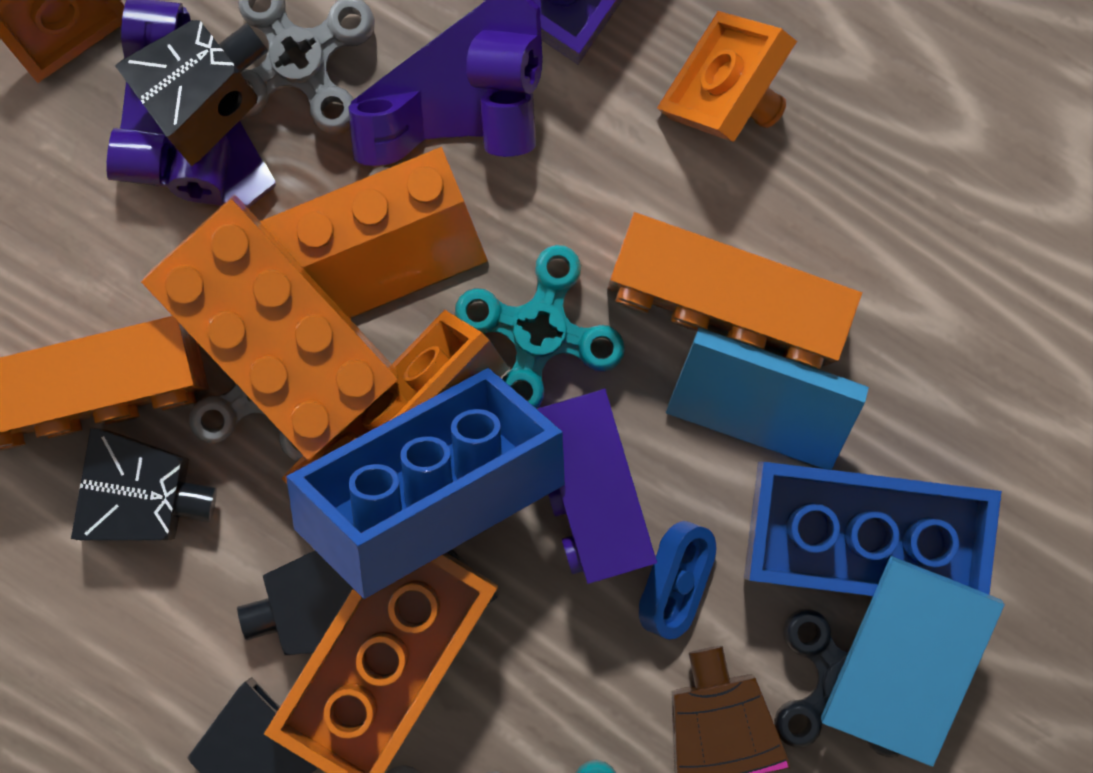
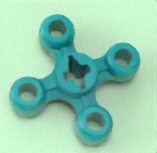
[455,245,625,409]

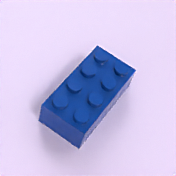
[286,368,565,599]
[744,462,1002,596]

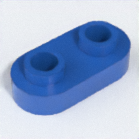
[639,521,717,640]

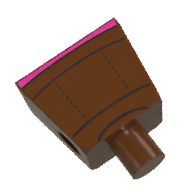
[672,646,790,773]

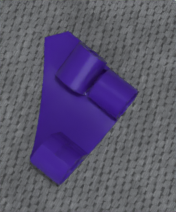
[106,0,276,209]
[348,0,543,166]

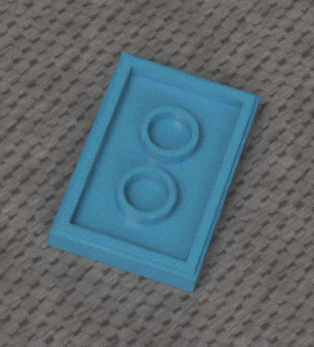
[666,328,869,470]
[821,556,1005,767]

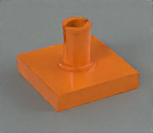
[0,0,125,83]
[657,11,797,142]

